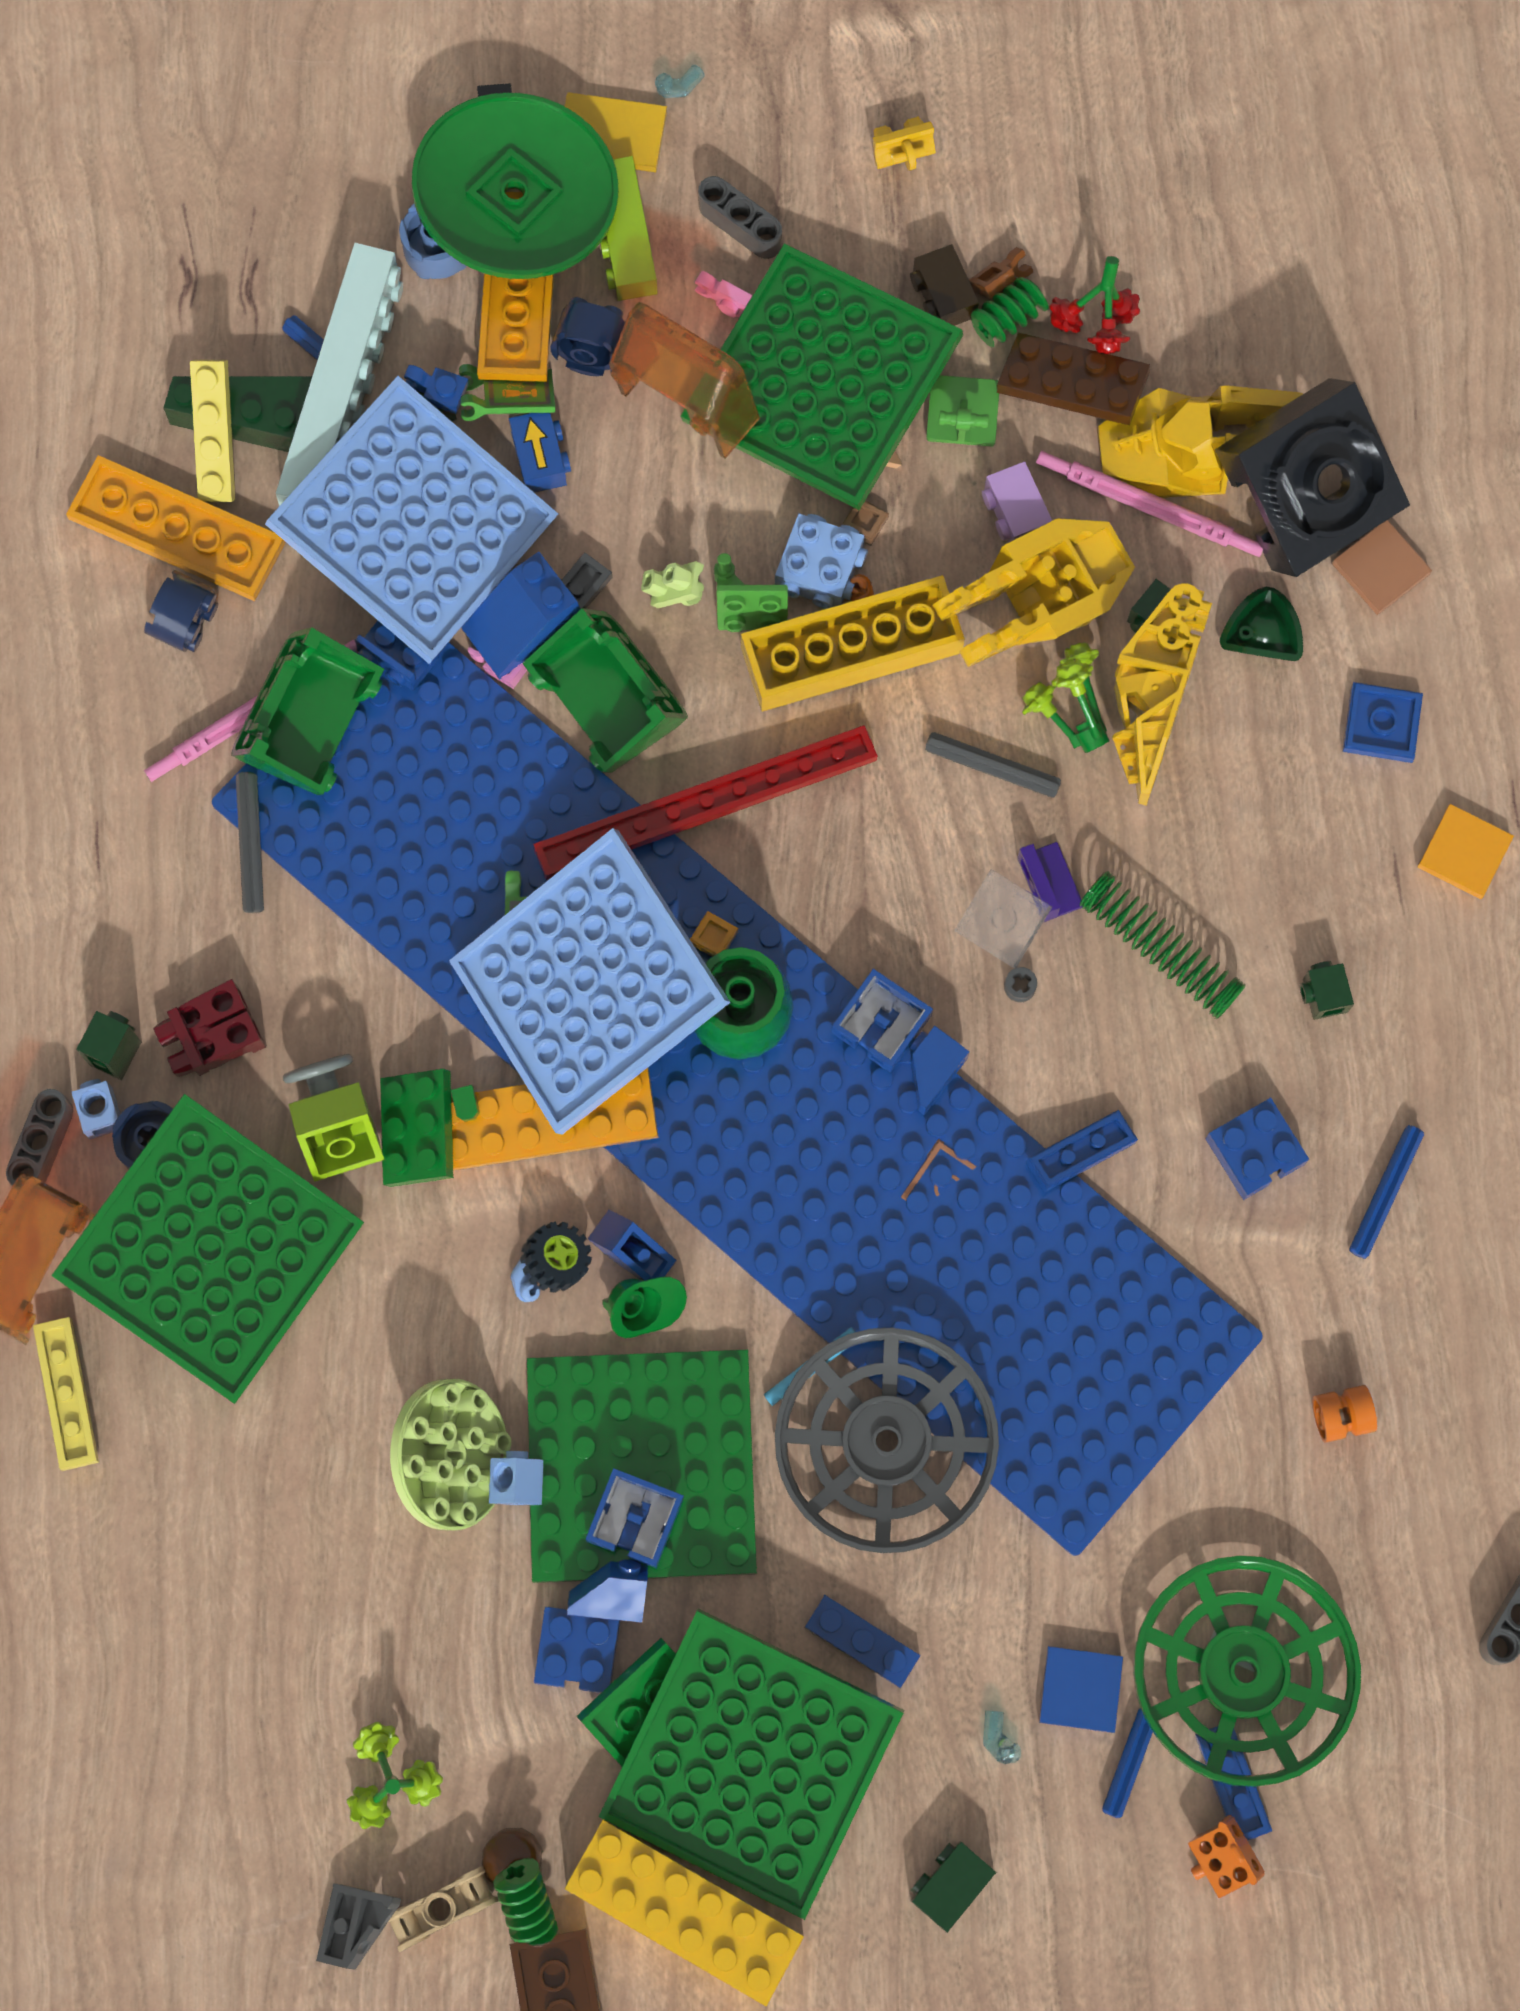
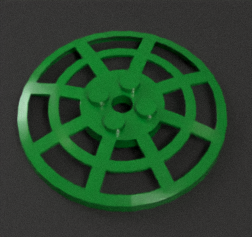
[1133,1556,1361,1787]

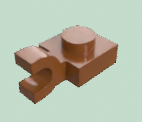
[969,247,1034,299]

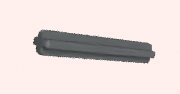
[925,732,1061,798]
[236,772,264,913]

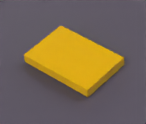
[565,92,667,173]

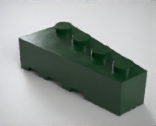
[163,376,312,452]

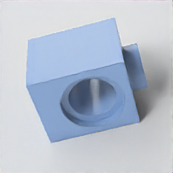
[71,1079,120,1140]
[489,1451,543,1505]

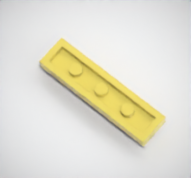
[190,360,235,502]
[33,1317,99,1471]

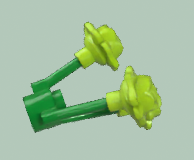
[1022,642,1110,753]

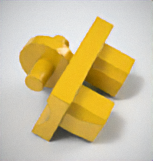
[873,116,936,171]

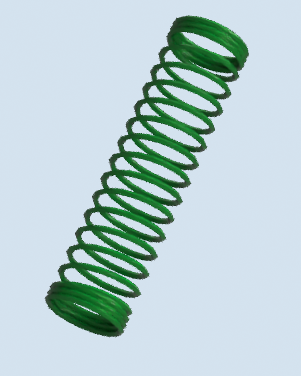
[1079,871,1246,1019]

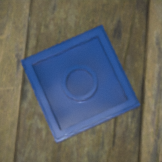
[1342,682,1423,763]
[1039,1646,1123,1733]

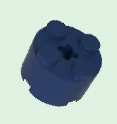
[550,297,628,377]
[144,570,219,652]
[112,1101,173,1169]

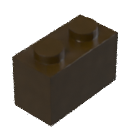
[910,244,979,326]

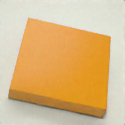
[1417,804,1514,899]

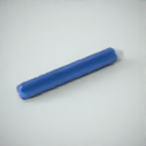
[1349,1125,1424,1259]

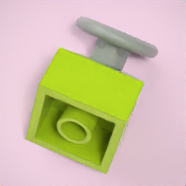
[283,1054,384,1182]

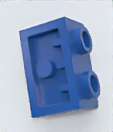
[355,621,439,691]

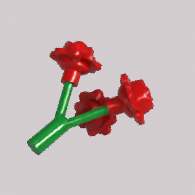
[1049,256,1140,354]

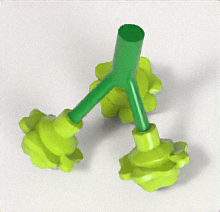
[347,1722,443,1829]

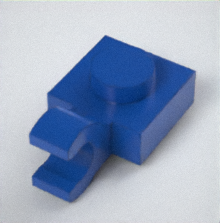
[404,365,468,414]

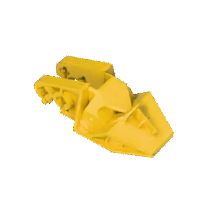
[1097,385,1303,498]
[933,518,1135,667]
[1112,583,1212,806]

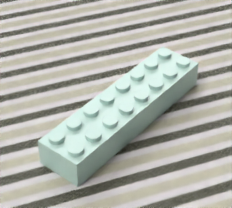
[276,243,403,506]

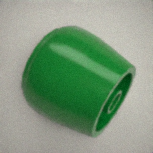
[694,947,794,1060]

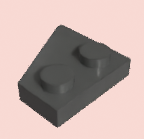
[316,1883,401,1970]

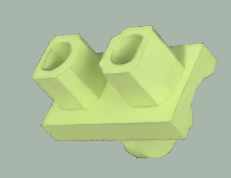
[641,561,704,609]

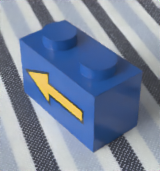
[509,413,571,493]

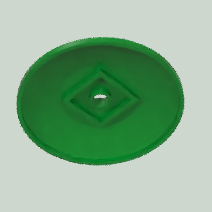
[412,93,619,279]

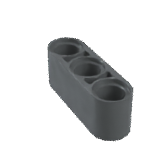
[698,176,782,259]
[6,1089,73,1195]
[1479,1575,1520,1665]

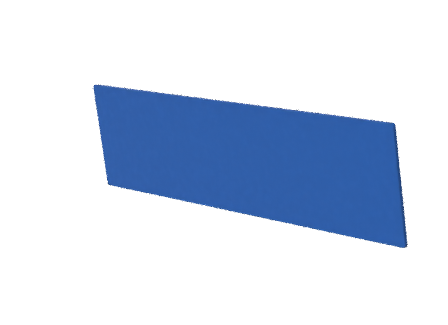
[212,642,1263,1556]

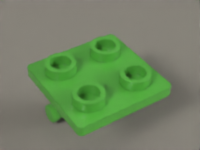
[926,375,999,447]
[714,553,788,632]

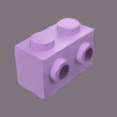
[982,462,1052,543]

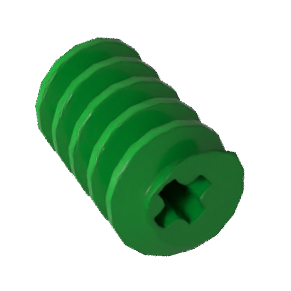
[971,277,1049,348]
[493,1858,558,1946]

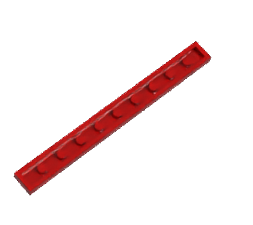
[533,725,878,880]

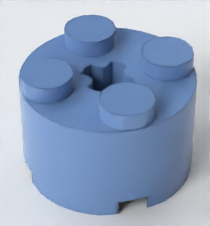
[399,204,467,279]

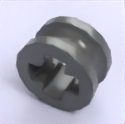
[1004,967,1037,1002]

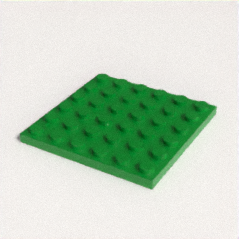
[680,243,963,510]
[51,1094,364,1404]
[527,1350,757,1583]
[599,1608,904,1920]

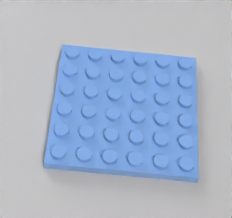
[265,376,558,664]
[449,828,730,1135]

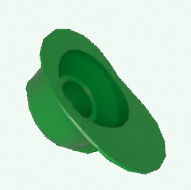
[602,1276,687,1339]

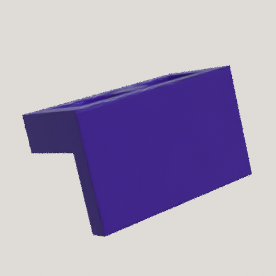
[1017,842,1082,922]

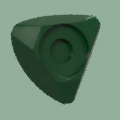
[1219,586,1303,661]

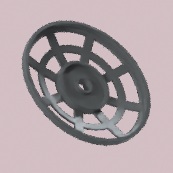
[775,1328,999,1553]

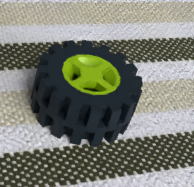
[520,1221,592,1293]

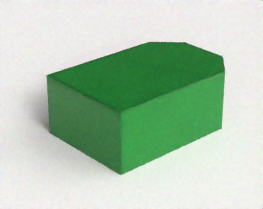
[451,1085,480,1122]

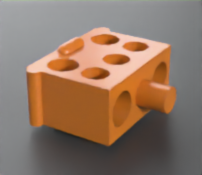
[1188,1815,1265,1898]

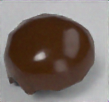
[482,1828,542,1883]

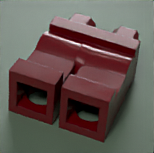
[153,979,266,1077]

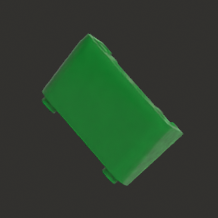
[522,608,688,773]
[231,627,384,795]

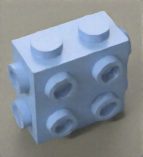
[775,513,868,609]

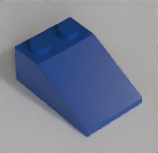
[461,552,581,680]

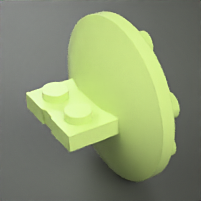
[390,1379,511,1530]

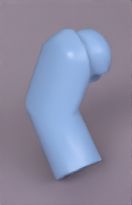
[510,1253,540,1302]

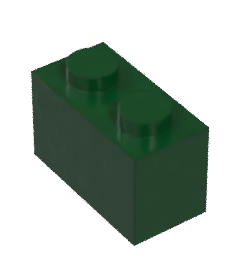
[76,1011,142,1080]
[910,1841,997,1933]

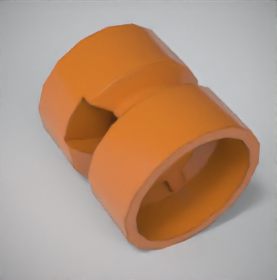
[1312,1385,1377,1443]

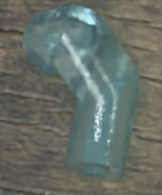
[655,65,705,98]
[983,1711,1021,1765]

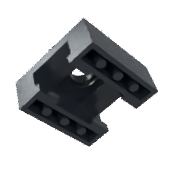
[1214,378,1410,577]

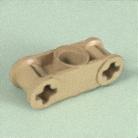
[388,1866,499,1952]

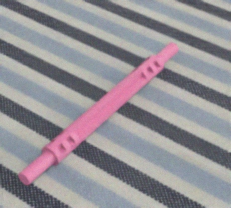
[1036,451,1263,558]
[144,640,358,782]

